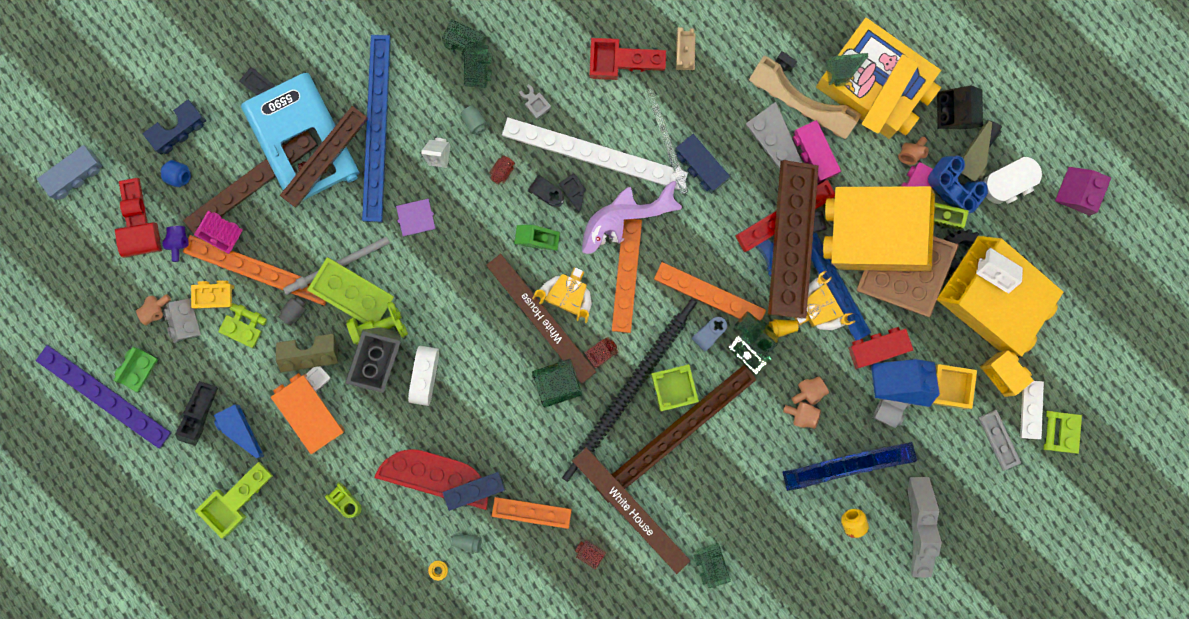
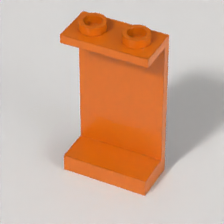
[271,373,345,454]

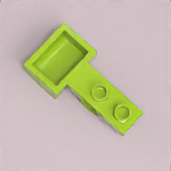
[195,462,273,539]

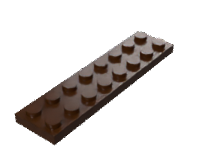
[768,160,819,319]

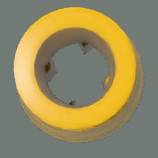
[768,319,799,338]

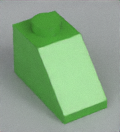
[514,225,560,251]

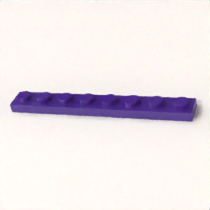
[35,345,172,449]

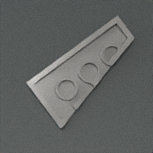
[745,102,802,170]

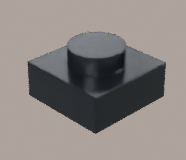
[775,51,797,72]

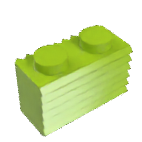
[934,203,969,231]

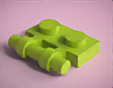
[218,303,267,349]

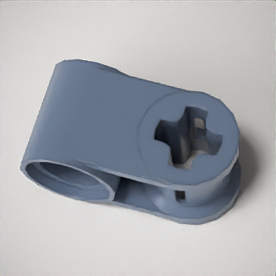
[691,317,727,352]

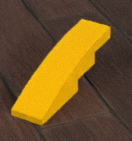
[861,54,919,134]

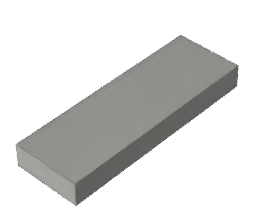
[978,410,1021,471]

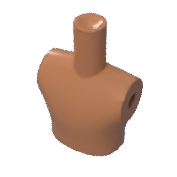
[898,137,929,165]
[136,294,171,326]
[792,376,829,405]
[783,401,821,429]

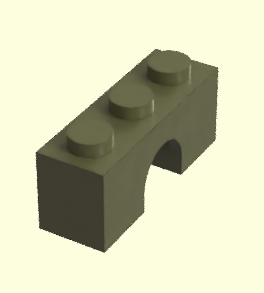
[276,334,338,372]

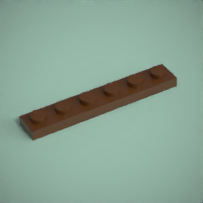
[280,106,368,208]

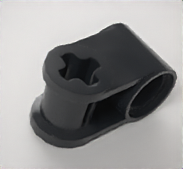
[527,175,564,207]

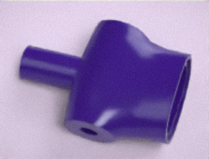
[162,226,189,262]

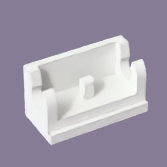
[976,248,1023,294]

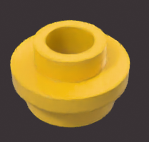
[428,561,448,581]

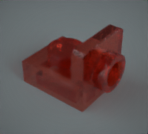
[585,337,618,368]

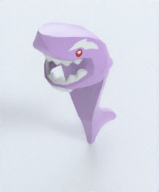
[582,181,682,254]

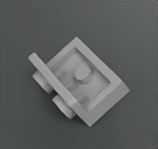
[163,298,201,343]

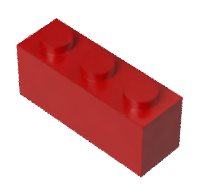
[848,327,913,369]

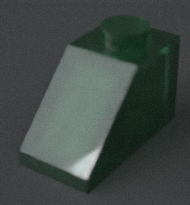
[826,53,868,87]

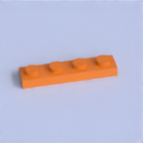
[492,497,572,529]

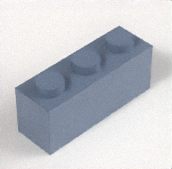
[37,145,102,200]

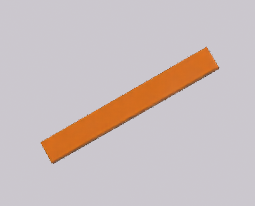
[183,235,326,306]

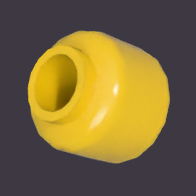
[841,509,869,538]

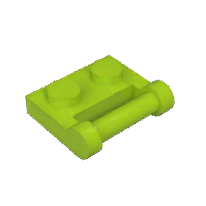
[1043,411,1082,454]

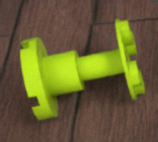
[346,302,408,345]

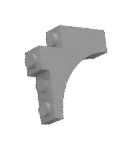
[908,477,942,578]

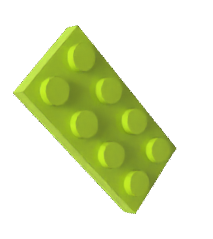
[307,257,394,323]

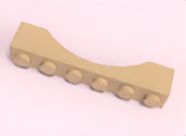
[749,55,862,139]

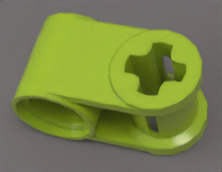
[325,482,362,518]

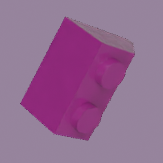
[1055,167,1111,216]

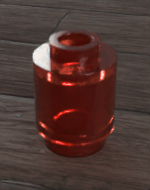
[489,155,515,185]

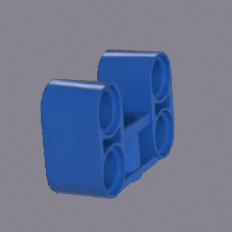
[928,156,988,213]

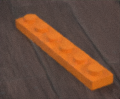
[612,219,642,333]
[654,262,766,328]

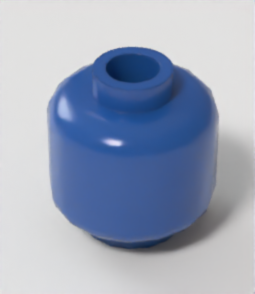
[161,160,191,188]

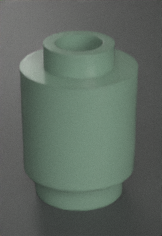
[461,105,487,135]

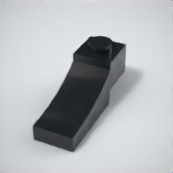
[175,381,218,446]

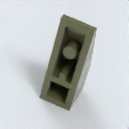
[961,120,992,182]

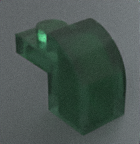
[735,311,778,357]

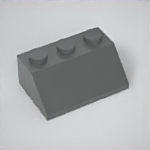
[345,327,401,393]

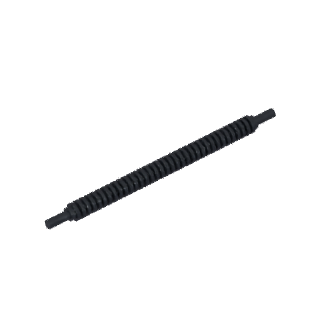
[562,299,697,482]

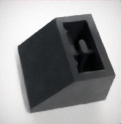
[937,85,983,129]

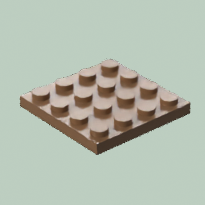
[856,236,959,318]

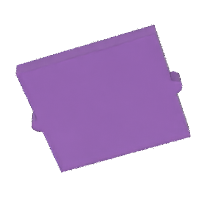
[396,199,435,236]

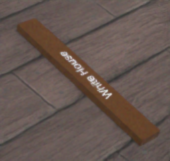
[486,253,596,384]
[572,447,691,574]

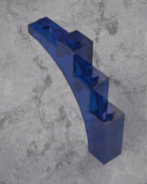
[782,442,917,491]

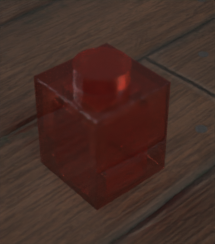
[575,539,606,570]

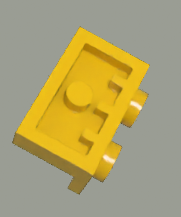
[191,281,234,309]

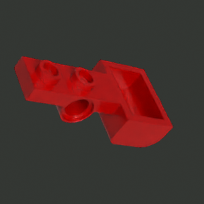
[589,38,666,80]
[115,178,162,258]

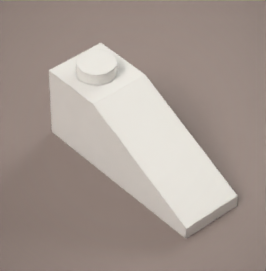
[421,138,450,168]

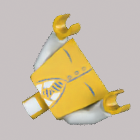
[532,267,592,323]
[795,271,855,330]

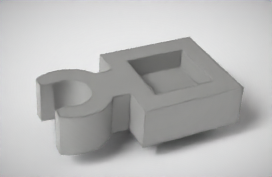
[519,84,551,120]

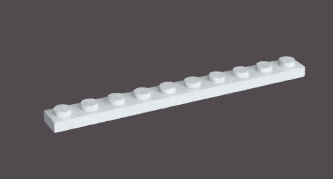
[502,118,688,191]

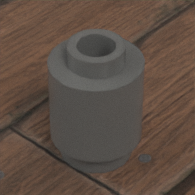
[278,297,307,326]

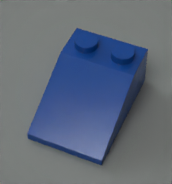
[871,359,940,407]

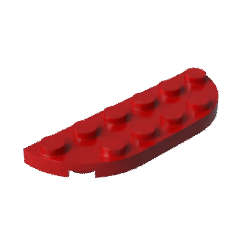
[374,449,488,510]

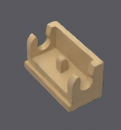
[676,28,695,70]

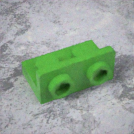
[113,347,158,393]

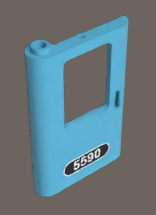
[241,73,360,206]

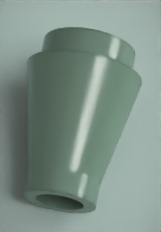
[451,534,482,554]

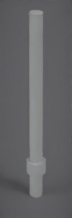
[283,236,390,295]

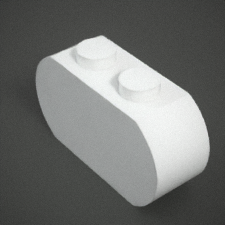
[983,157,1042,204]
[408,346,439,406]

